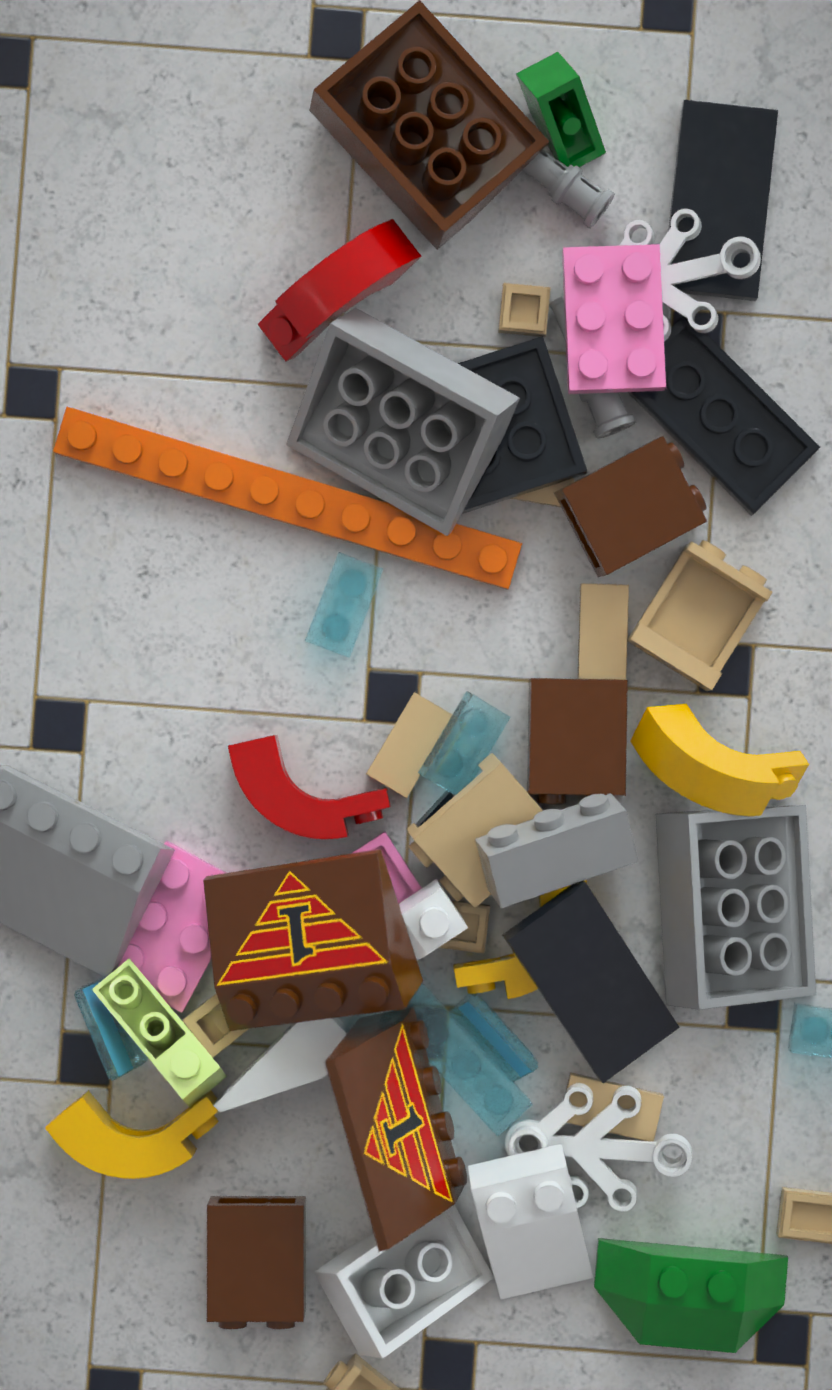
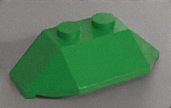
[594,1238,789,1353]

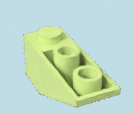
[92,958,227,1108]

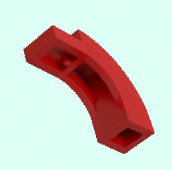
[257,219,422,362]
[228,735,391,839]

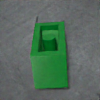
[516,52,606,167]

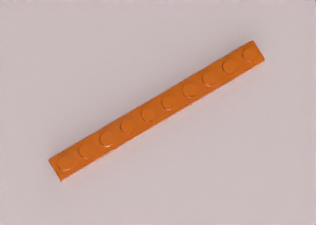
[53,407,522,590]

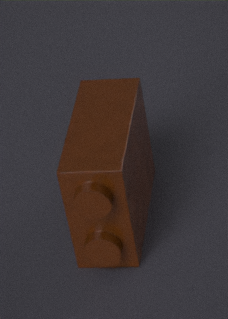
[554,436,707,577]
[527,678,628,804]
[207,1196,306,1329]

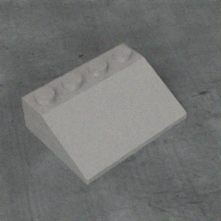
[286,308,520,536]
[0,765,175,977]
[655,805,816,1010]

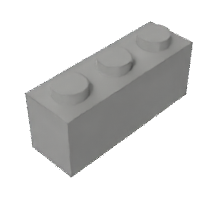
[475,793,638,908]

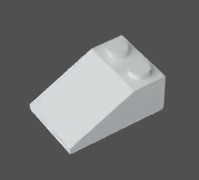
[468,1144,593,1300]
[314,1205,494,1359]

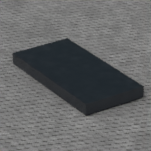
[668,100,778,301]
[627,316,820,516]
[502,881,680,1083]

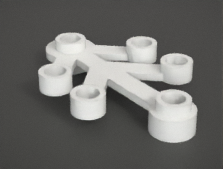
[619,209,761,341]
[505,1083,692,1212]

